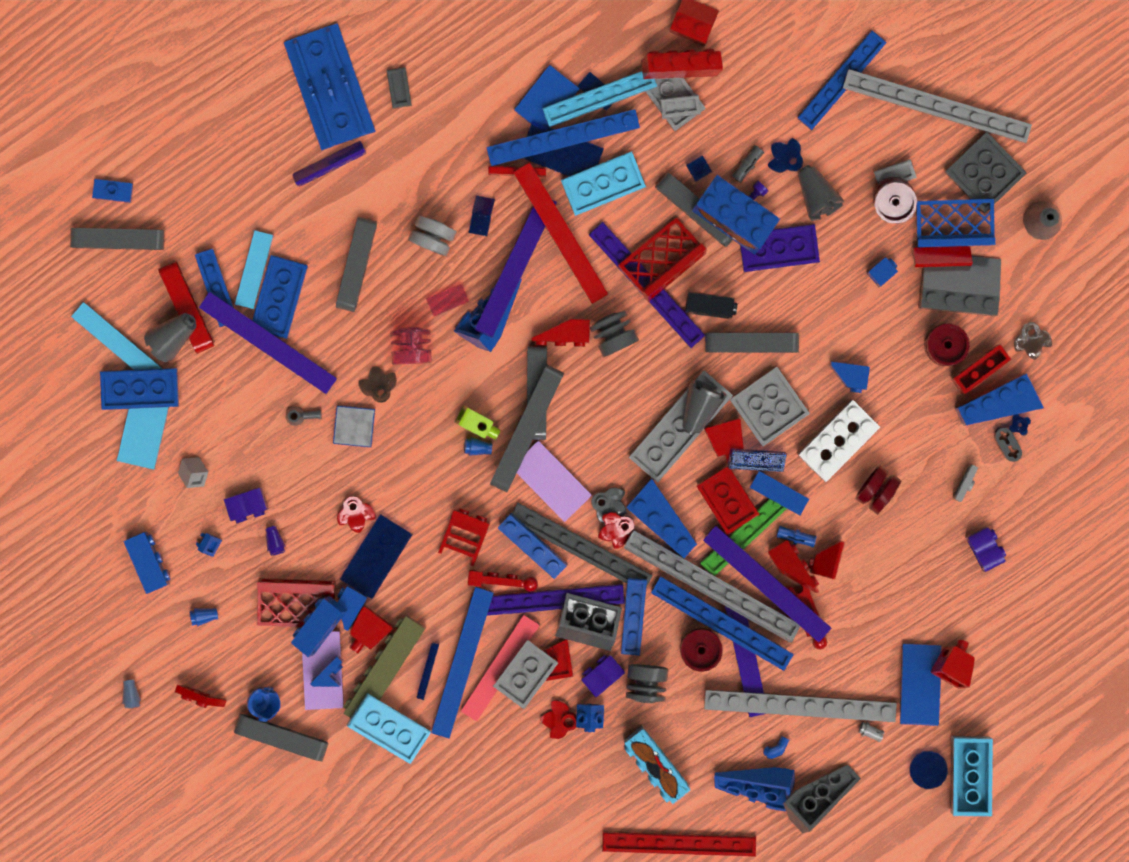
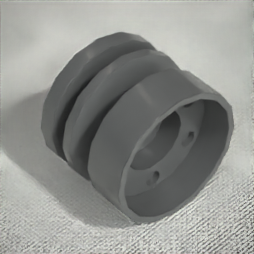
[590,311,639,358]
[626,664,668,703]

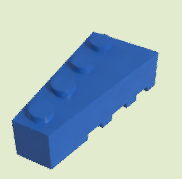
[955,374,1044,426]
[626,479,697,558]

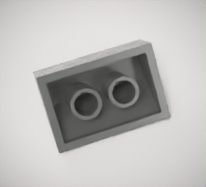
[555,593,622,651]

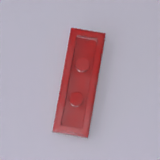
[488,166,546,177]
[912,246,973,267]

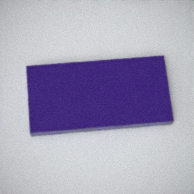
[740,224,820,272]

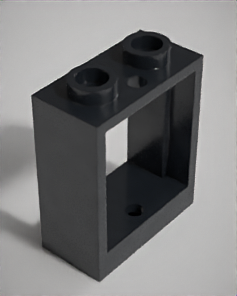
[685,292,738,319]

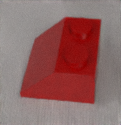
[670,0,719,47]

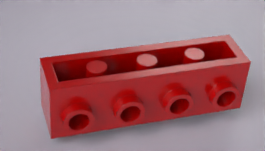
[641,49,723,79]

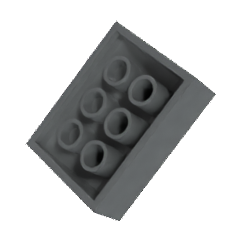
[918,256,1001,317]

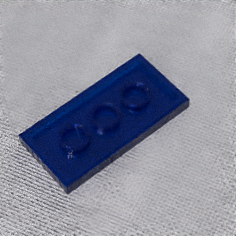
[522,121,604,176]
[340,514,413,599]

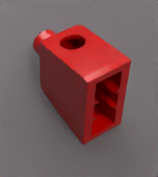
[704,419,744,466]
[349,605,394,654]
[930,640,975,689]

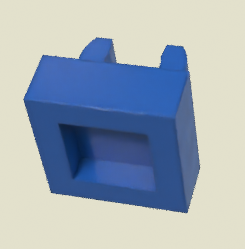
[196,533,222,557]

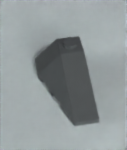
[783,765,861,833]

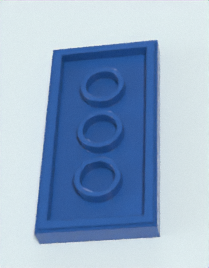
[252,255,308,339]
[100,368,179,410]

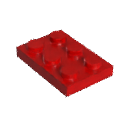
[696,466,760,535]

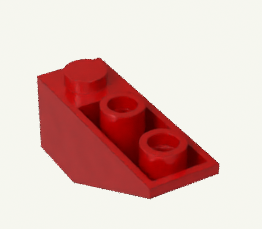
[532,319,590,347]
[768,540,819,593]

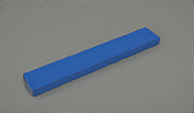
[797,30,887,131]

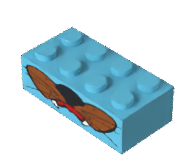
[624,726,691,804]
[950,736,993,816]

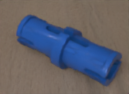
[776,526,817,548]

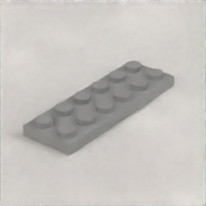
[629,371,733,482]

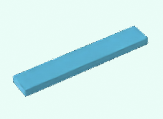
[542,71,657,127]
[71,302,163,370]

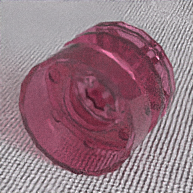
[390,327,432,365]

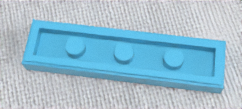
[235,230,274,309]

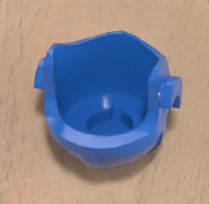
[247,686,281,722]

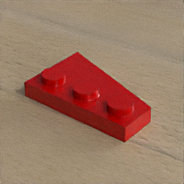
[544,639,573,681]

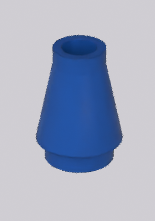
[464,437,493,456]
[189,608,218,627]

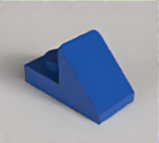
[310,655,344,687]

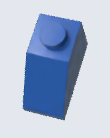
[830,362,870,393]
[337,585,368,631]

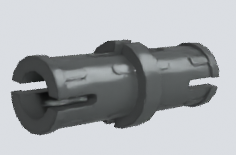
[731,145,764,183]

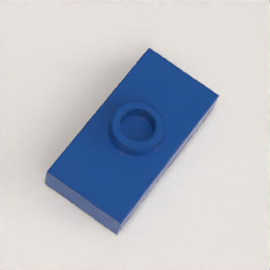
[92,179,133,203]

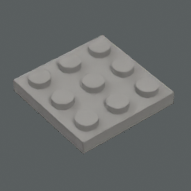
[730,367,810,447]

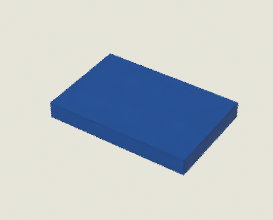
[514,65,580,133]

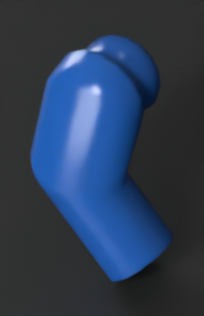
[763,736,790,759]

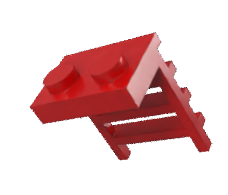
[438,508,490,566]

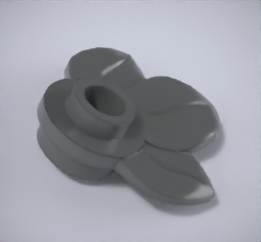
[591,488,627,524]

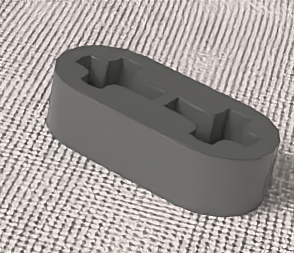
[994,428,1022,462]

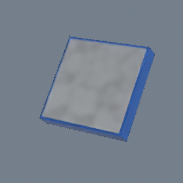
[333,406,375,447]

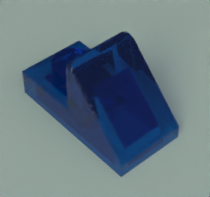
[469,195,495,237]

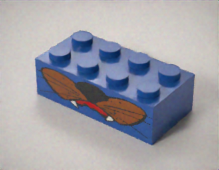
[692,175,780,255]

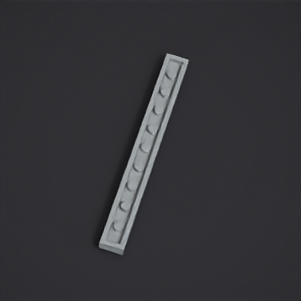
[842,69,1032,143]
[624,531,800,643]
[704,690,897,722]

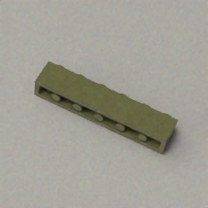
[343,616,426,718]

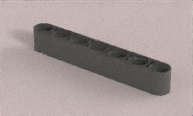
[490,365,564,493]

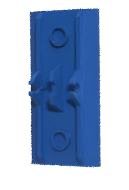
[284,23,376,151]

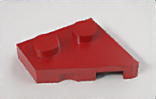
[175,685,227,708]

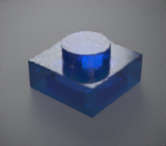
[686,155,712,182]

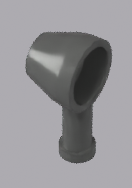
[286,407,322,426]

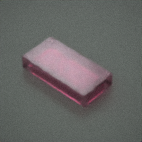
[426,284,469,316]

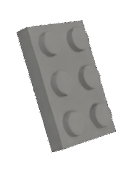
[645,78,706,132]
[493,640,558,709]

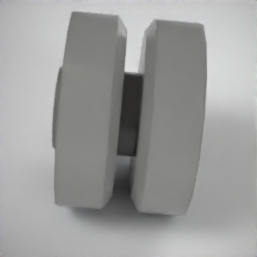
[408,215,457,257]

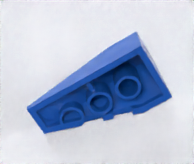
[454,279,522,352]
[714,767,795,812]

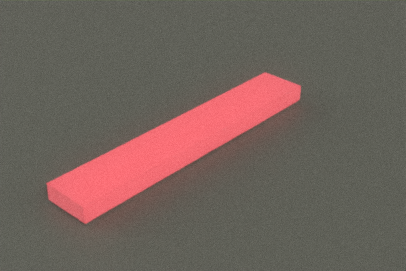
[461,615,540,722]

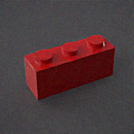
[951,344,1012,395]

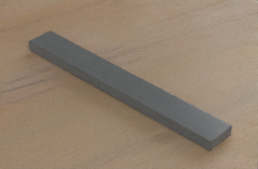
[512,503,653,587]

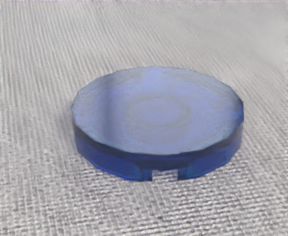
[909,751,948,789]

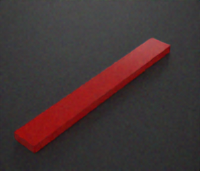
[513,162,608,304]
[602,832,756,857]

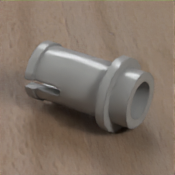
[858,722,884,742]

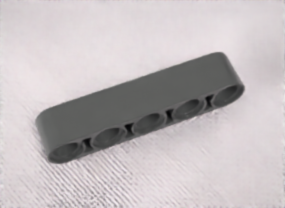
[655,172,733,248]
[336,217,377,312]
[70,228,164,250]
[705,333,799,353]
[527,346,547,440]
[234,714,329,762]

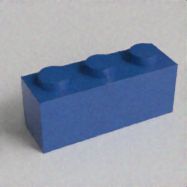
[123,532,171,594]
[291,596,347,657]

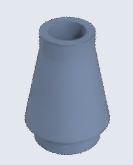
[122,680,141,709]

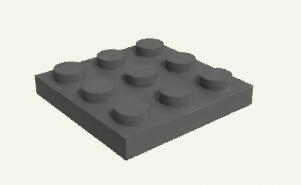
[945,132,1027,214]

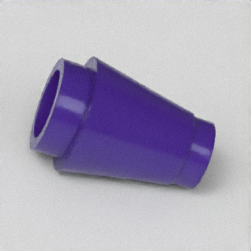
[265,526,286,556]

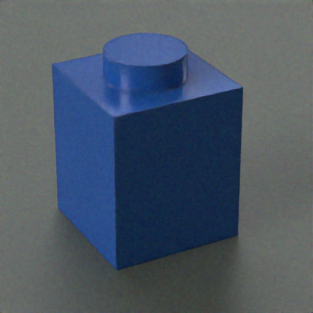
[867,257,898,287]

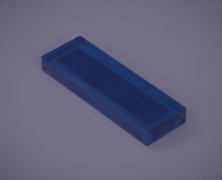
[727,449,787,472]
[417,642,440,700]

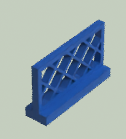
[916,199,996,248]

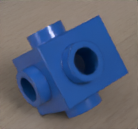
[576,704,604,732]

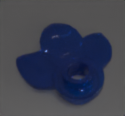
[768,138,803,173]

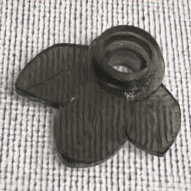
[1014,322,1052,360]
[359,366,397,403]

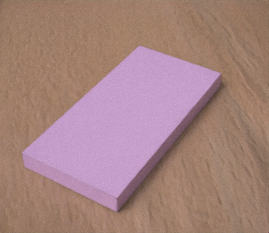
[517,441,592,522]
[302,631,344,710]

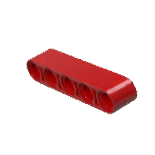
[158,261,215,354]

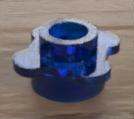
[1009,414,1031,436]

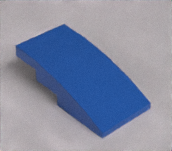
[900,644,941,726]

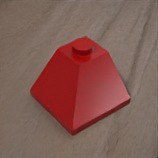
[808,540,845,580]

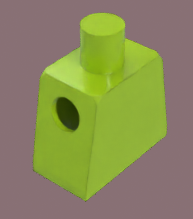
[455,405,501,440]

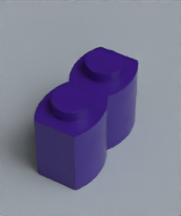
[224,487,269,524]
[966,527,1006,572]
[581,655,625,697]

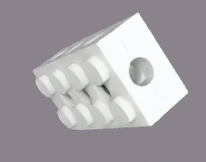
[798,400,880,482]

